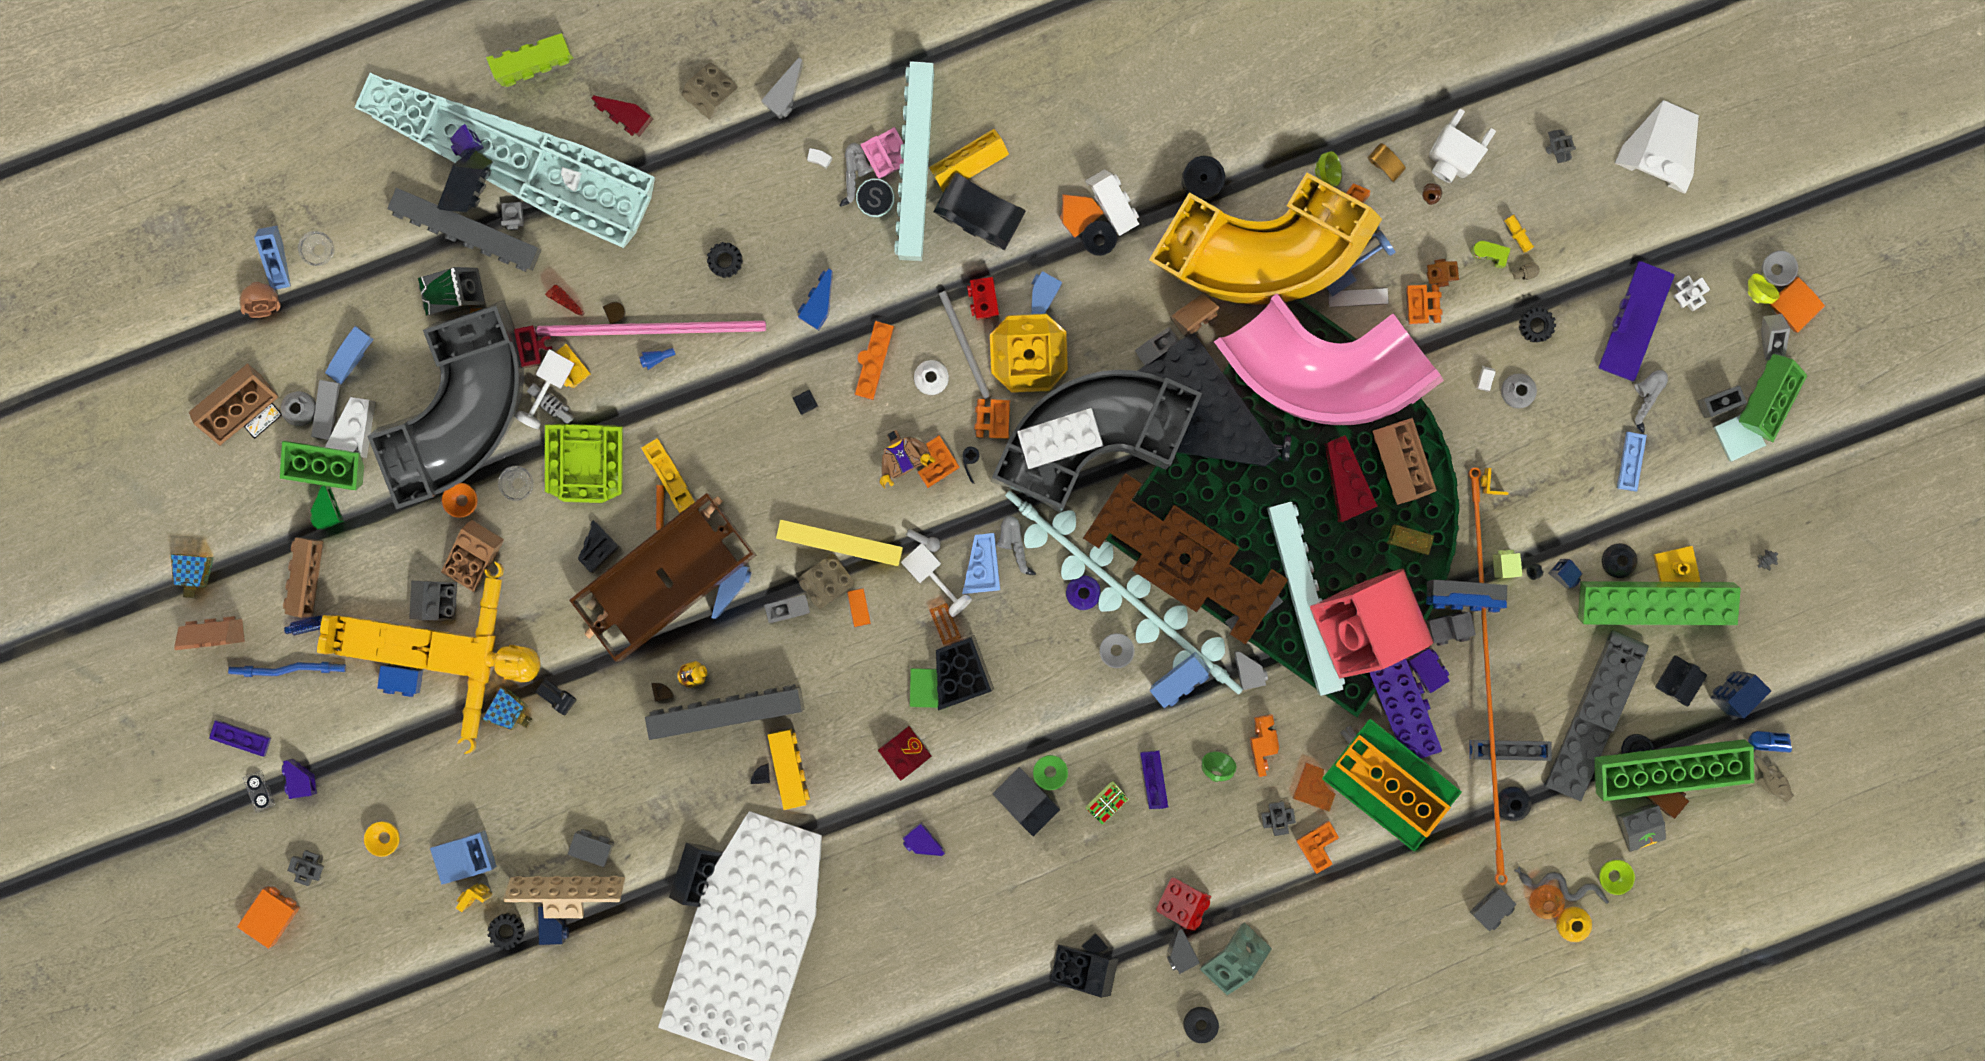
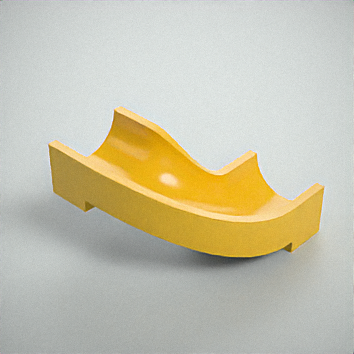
[1149,172,1382,305]

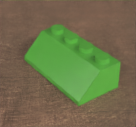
[1739,354,1807,442]
[280,441,364,491]

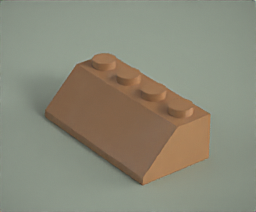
[189,363,278,446]
[1373,418,1437,505]
[283,538,323,618]

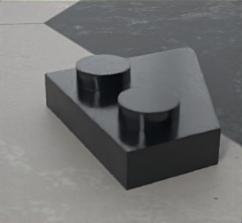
[578,520,620,573]

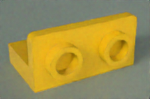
[555,344,591,388]

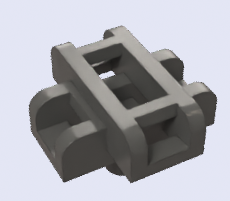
[1546,129,1576,163]
[1261,801,1296,836]
[287,850,324,886]

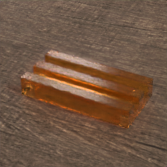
[929,602,961,645]

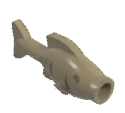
[1754,749,1794,802]

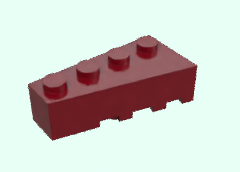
[1324,435,1377,522]

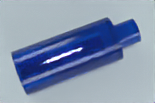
[284,615,322,636]

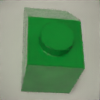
[310,486,344,529]

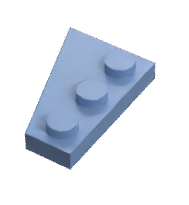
[962,533,1001,594]

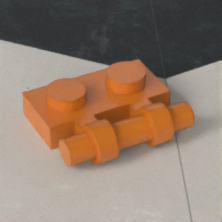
[1406,284,1443,325]
[974,399,1010,439]

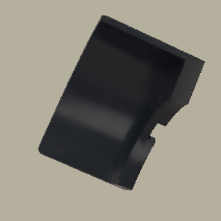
[933,173,1026,251]

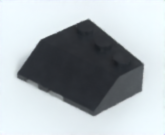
[936,635,994,711]

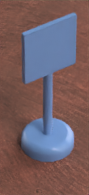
[1326,231,1396,297]

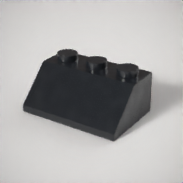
[437,149,493,212]
[669,843,723,907]

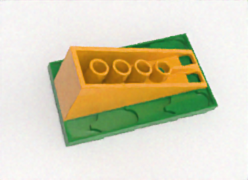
[1322,719,1462,852]

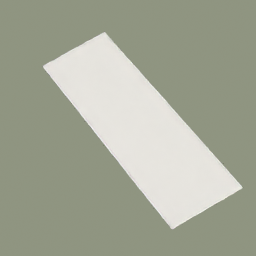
[1328,288,1388,307]

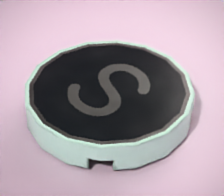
[856,179,894,217]

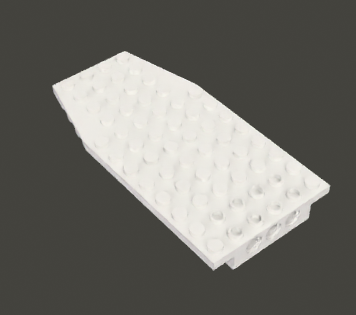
[658,811,822,1061]

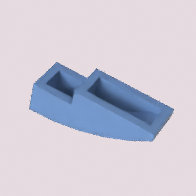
[325,326,374,385]

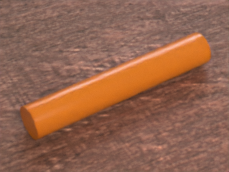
[656,485,664,530]

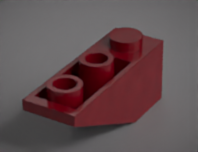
[591,95,653,137]

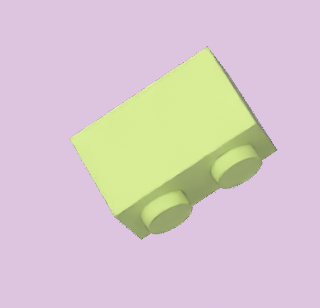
[1493,549,1522,578]

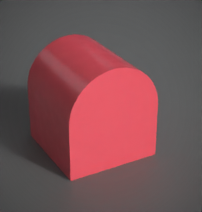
[1309,569,1434,679]

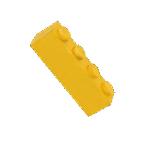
[768,728,810,810]

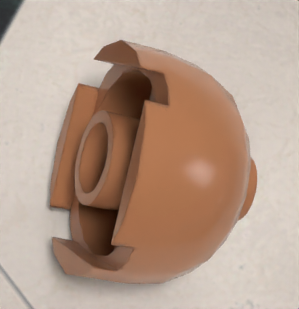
[239,282,280,318]

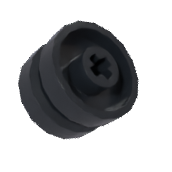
[1181,155,1225,201]

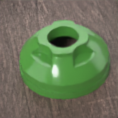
[1201,752,1237,782]
[1033,755,1068,790]

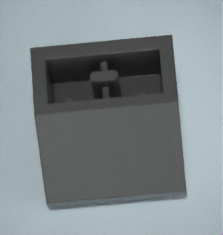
[409,580,457,621]

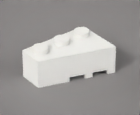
[1085,169,1139,236]
[325,397,376,458]

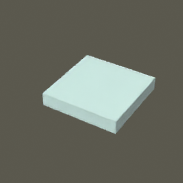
[1713,414,1766,462]

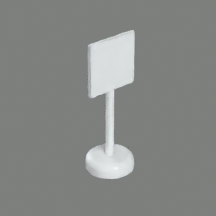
[515,349,575,429]
[901,543,972,617]

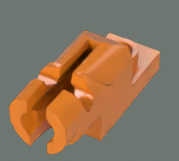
[1250,714,1279,777]

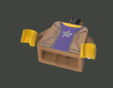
[879,430,935,489]

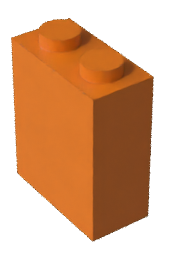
[237,886,300,949]

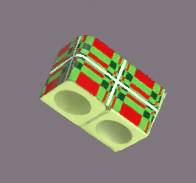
[1085,781,1129,825]

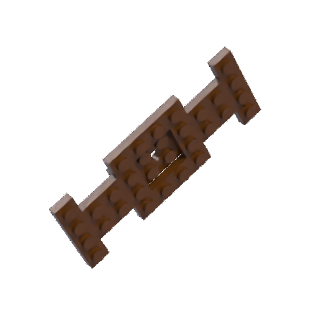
[1083,473,1288,645]

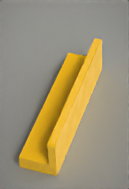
[929,129,1009,193]

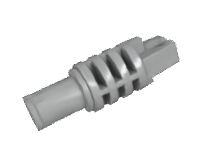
[527,383,575,424]

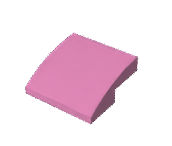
[861,127,904,179]

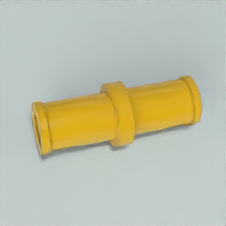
[1504,214,1534,253]

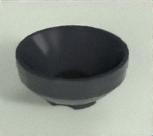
[1082,221,1117,256]
[1601,543,1637,578]
[1498,786,1531,821]

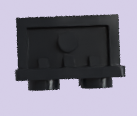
[1655,655,1707,707]

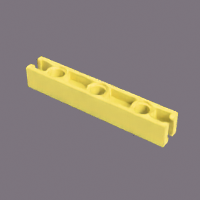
[776,520,903,566]

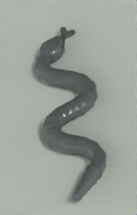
[1514,866,1609,904]

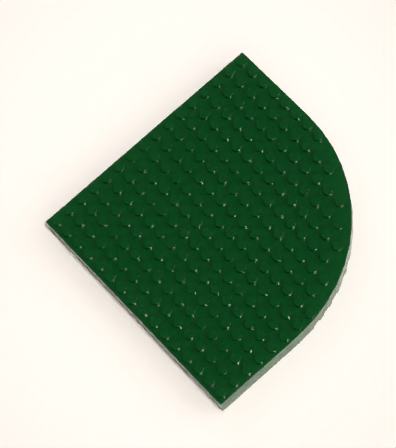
[1105,299,1460,717]

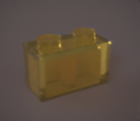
[1387,525,1434,555]

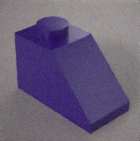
[450,124,484,157]
[903,822,945,856]

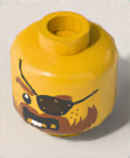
[677,661,708,688]

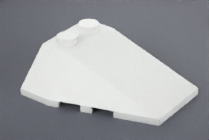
[1615,100,1699,194]

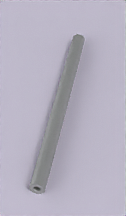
[939,291,991,399]

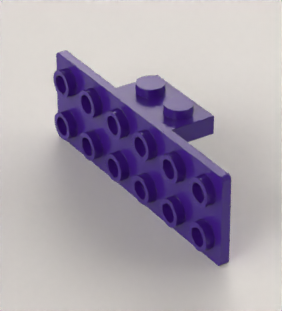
[1598,261,1675,381]
[1369,658,1442,759]

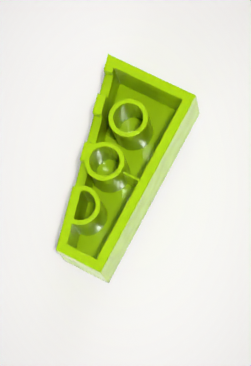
[486,33,574,87]

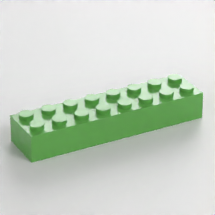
[1578,581,1741,625]
[1594,739,1754,801]

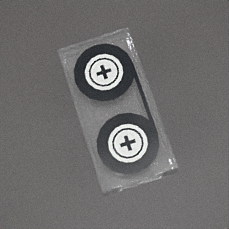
[242,770,276,813]

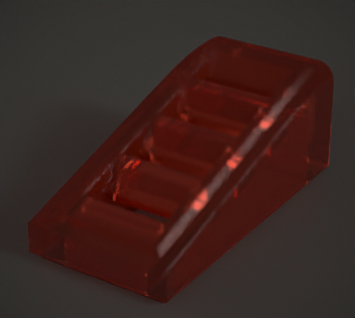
[545,284,585,316]

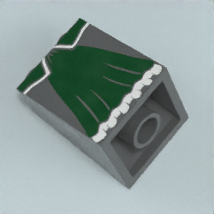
[418,267,486,316]

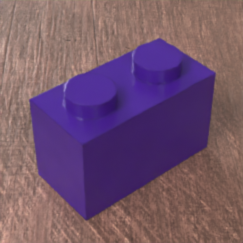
[1407,648,1450,693]

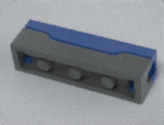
[1426,580,1508,613]
[1469,740,1552,761]

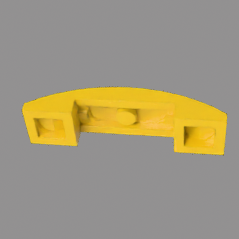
[641,438,695,514]

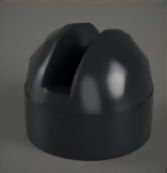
[1526,564,1544,580]

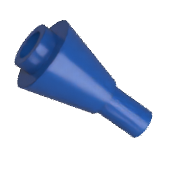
[639,348,676,370]

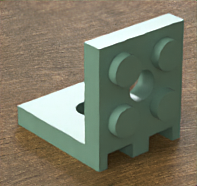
[1200,922,1272,995]

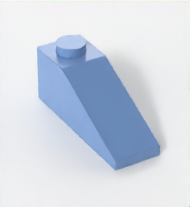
[254,226,291,290]
[1031,271,1062,314]
[711,566,752,619]

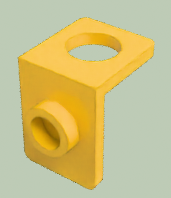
[1481,468,1509,495]

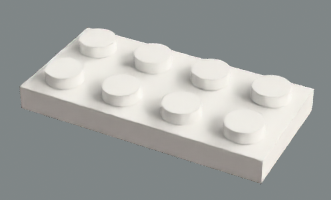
[1017,408,1104,469]

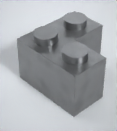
[1426,611,1476,646]

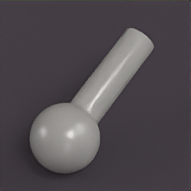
[906,529,941,552]

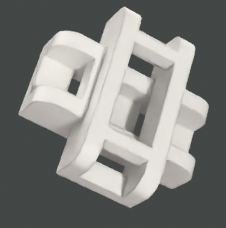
[1674,275,1710,311]

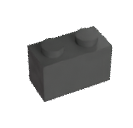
[1697,385,1747,418]
[567,829,614,867]
[1470,885,1517,932]

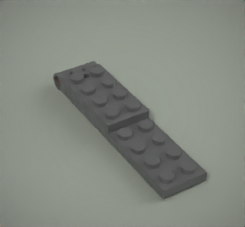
[1544,630,1649,801]

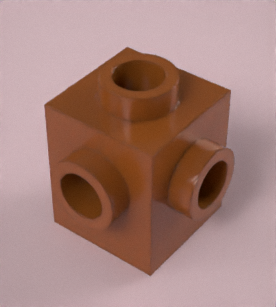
[1427,259,1459,287]

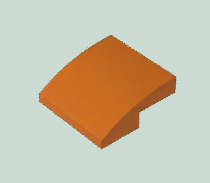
[1770,277,1825,333]

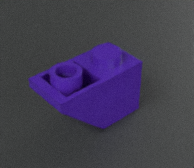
[282,759,317,799]

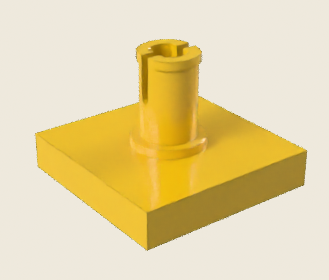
[1653,546,1701,582]

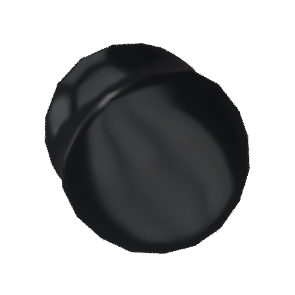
[1621,734,1654,754]

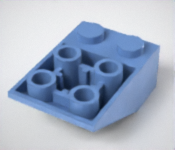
[430,830,497,885]

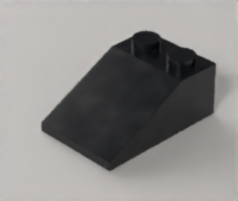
[992,767,1060,837]

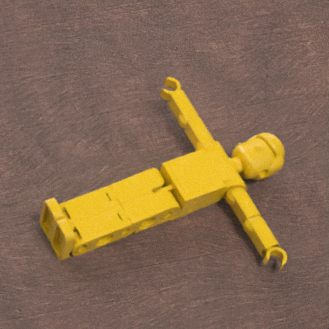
[317,562,541,754]

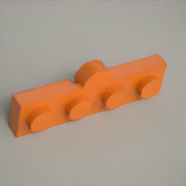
[855,321,894,400]

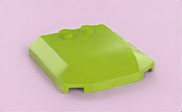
[545,424,623,503]

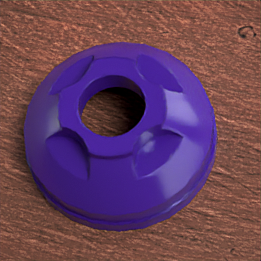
[1066,575,1101,610]

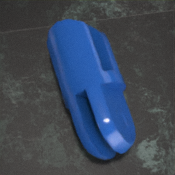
[1748,731,1792,753]

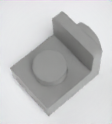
[501,202,524,230]

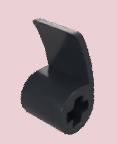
[962,446,980,484]

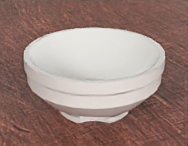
[914,360,949,395]

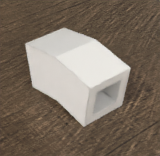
[807,148,832,169]
[1476,366,1496,391]

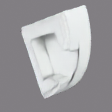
[561,167,582,192]

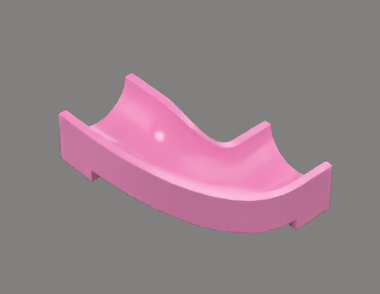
[1214,294,1444,425]

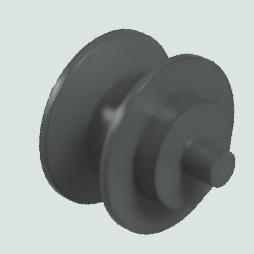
[1757,549,1778,571]

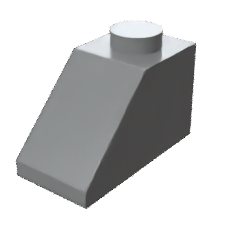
[1761,314,1790,360]
[1135,327,1179,365]
[764,595,810,623]
[1234,651,1268,690]

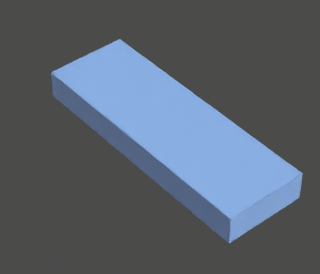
[1617,432,1647,492]

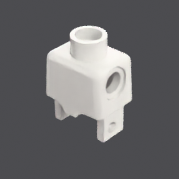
[1429,109,1496,183]

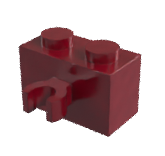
[514,325,553,368]

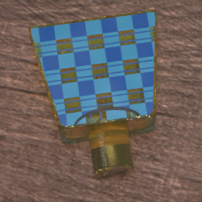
[171,554,214,598]
[482,686,533,730]

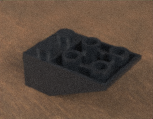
[1050,945,1119,998]

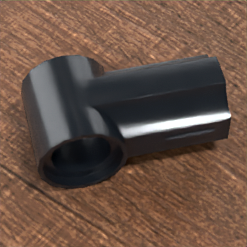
[536,679,577,716]

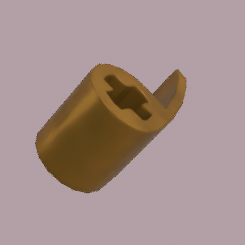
[1367,143,1406,182]

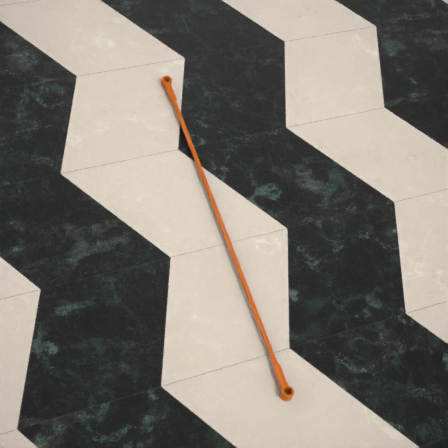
[1468,468,1508,885]

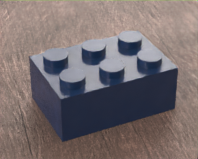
[1710,671,1772,718]

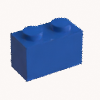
[377,665,423,697]

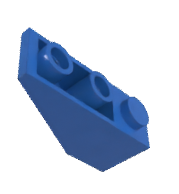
[797,268,833,331]

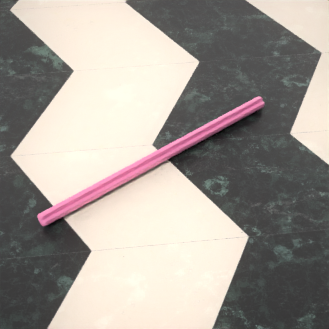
[537,321,766,337]

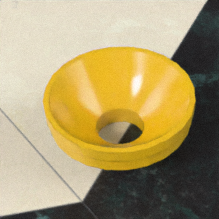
[364,821,400,857]
[1556,907,1592,942]

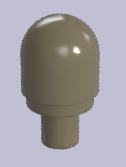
[1513,263,1540,280]

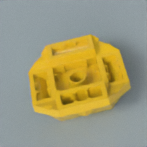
[990,313,1068,393]

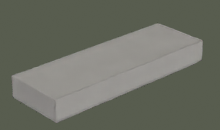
[311,380,340,440]

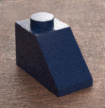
[1548,559,1583,588]
[538,904,569,945]

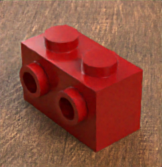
[967,277,999,320]

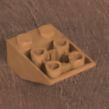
[1170,293,1220,336]
[441,520,504,592]

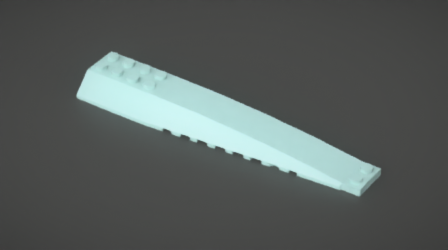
[354,73,655,248]

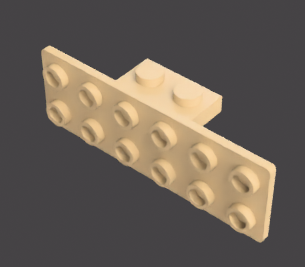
[504,876,625,918]

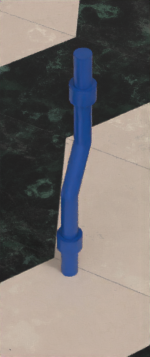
[228,661,346,677]

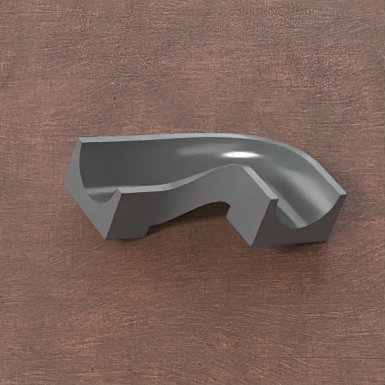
[367,300,524,509]
[990,370,1202,512]

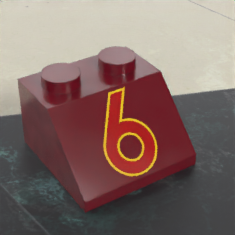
[878,726,932,781]

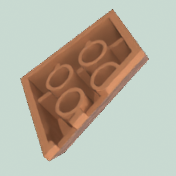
[174,616,245,650]

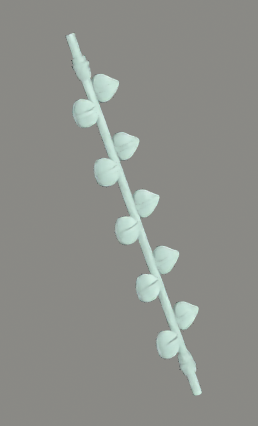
[1005,490,1243,695]

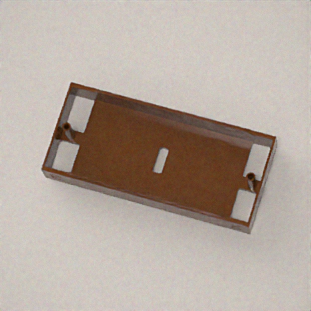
[569,493,757,662]

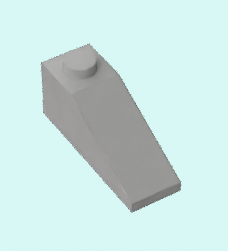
[761,58,803,119]

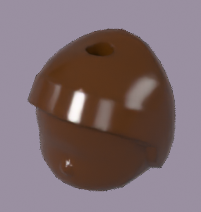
[1422,183,1442,205]

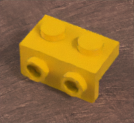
[456,883,492,912]

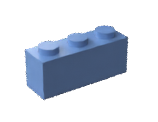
[1150,652,1210,708]

